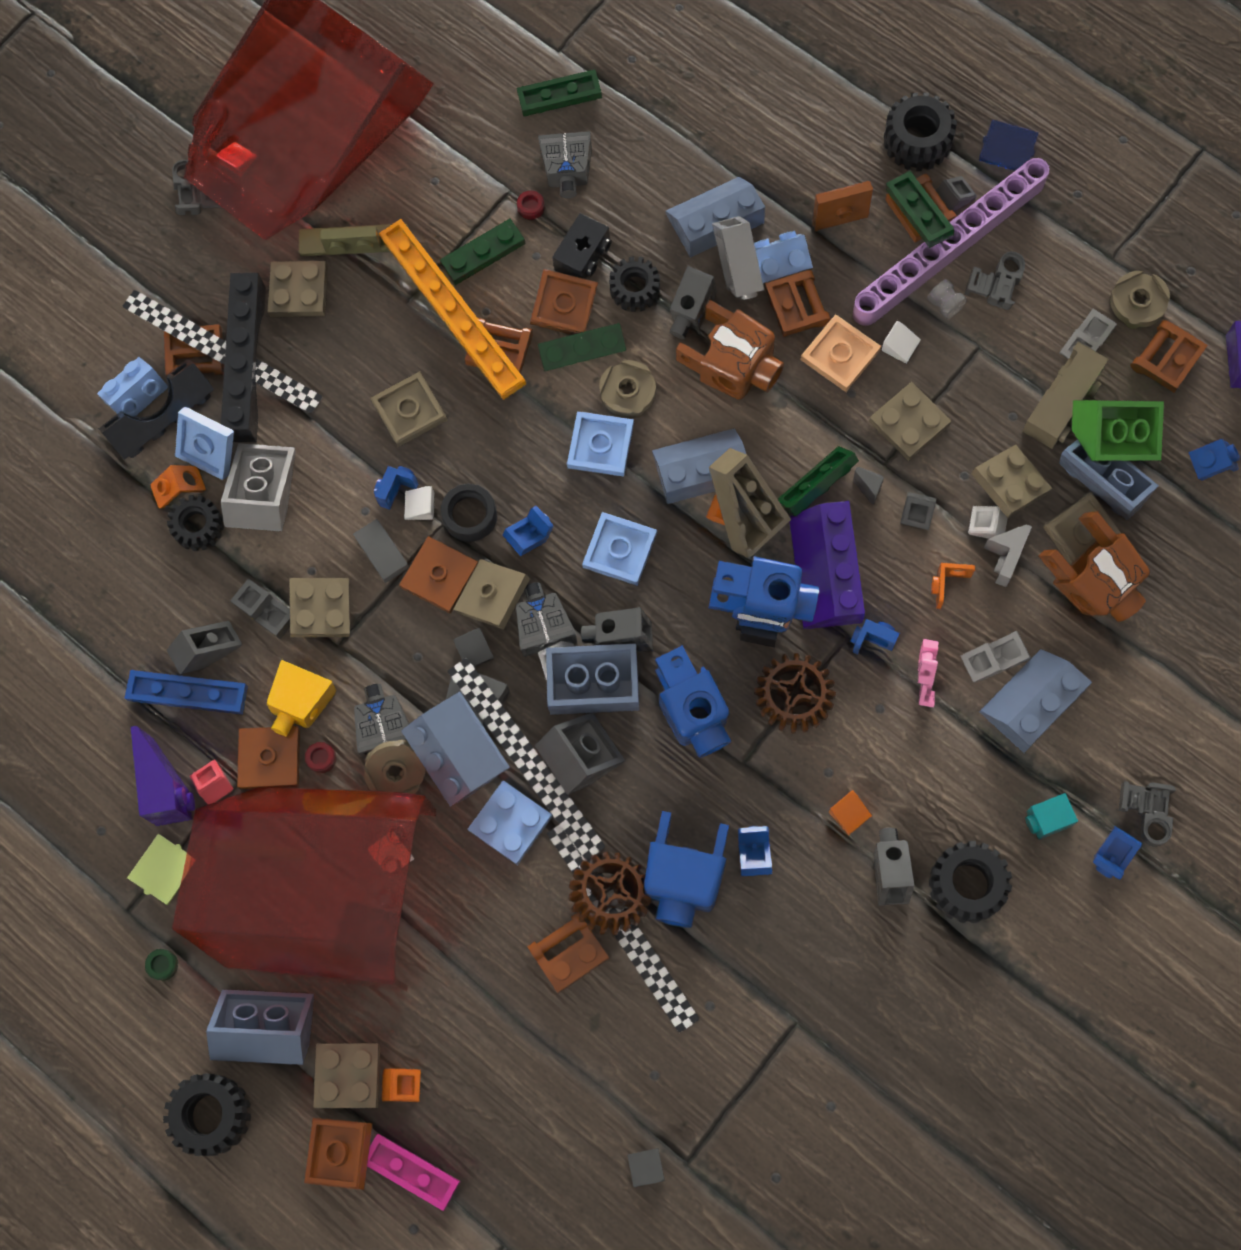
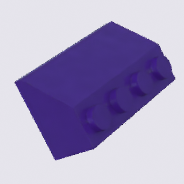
[789,501,865,629]

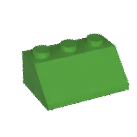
[1072,400,1164,461]

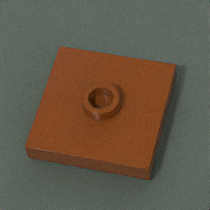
[812,181,873,231]
[530,269,598,335]
[399,536,478,614]
[237,726,300,789]
[304,1118,372,1190]

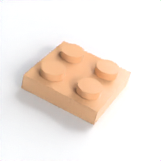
[801,314,881,392]

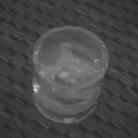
[927,279,967,319]

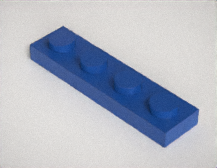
[125,670,248,715]

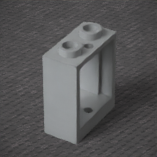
[712,216,764,300]

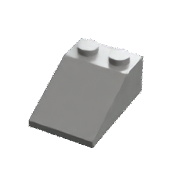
[221,443,295,531]

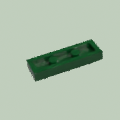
[517,69,602,117]
[886,171,954,248]
[440,218,526,286]
[537,323,626,372]
[778,446,859,517]

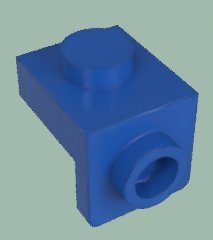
[1188,439,1240,481]
[374,466,419,510]
[502,506,553,556]
[850,619,900,655]
[738,826,772,876]
[1093,826,1142,880]

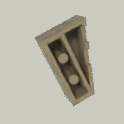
[1022,341,1109,449]
[709,448,791,558]

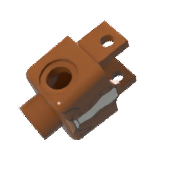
[676,300,784,400]
[1039,511,1150,622]

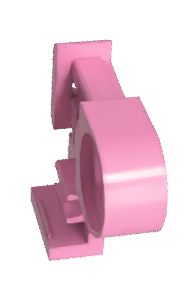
[917,639,938,708]

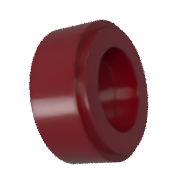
[517,190,545,220]
[305,742,336,773]

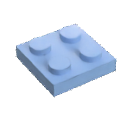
[175,407,234,480]
[567,411,634,477]
[582,512,657,586]
[467,780,553,866]

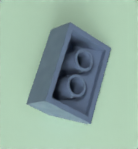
[665,177,765,258]
[652,428,746,504]
[1059,439,1159,520]
[546,644,640,715]
[979,649,1092,753]
[401,692,510,807]
[206,990,314,1065]

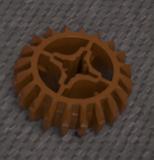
[754,653,836,734]
[568,851,652,935]

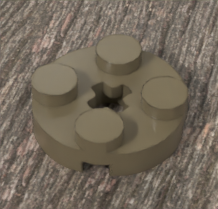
[1110,271,1170,329]
[599,360,656,418]
[364,740,425,801]

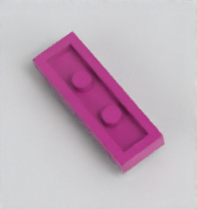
[367,1134,461,1211]

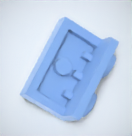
[754,231,813,283]
[97,357,168,417]

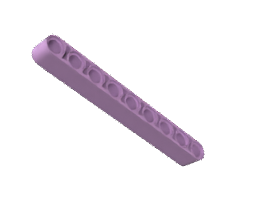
[853,158,1049,326]

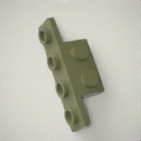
[299,223,409,256]

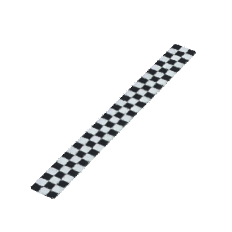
[123,290,322,413]
[448,658,605,860]
[547,825,699,1033]

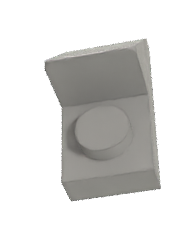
[984,524,1032,587]

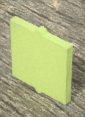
[127,834,199,905]

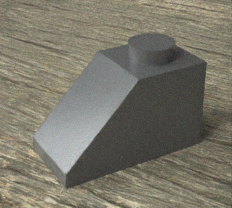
[167,621,242,674]

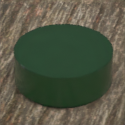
[145,949,178,981]

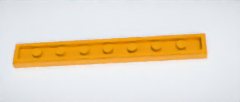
[379,219,526,400]

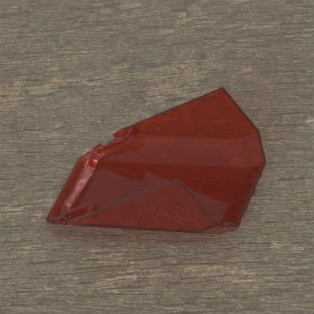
[184,0,434,240]
[172,787,437,992]

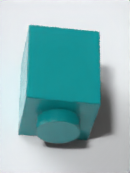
[1025,793,1078,840]

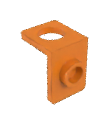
[151,465,206,508]
[931,563,975,609]

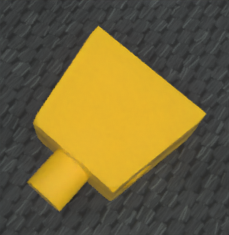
[267,660,336,737]

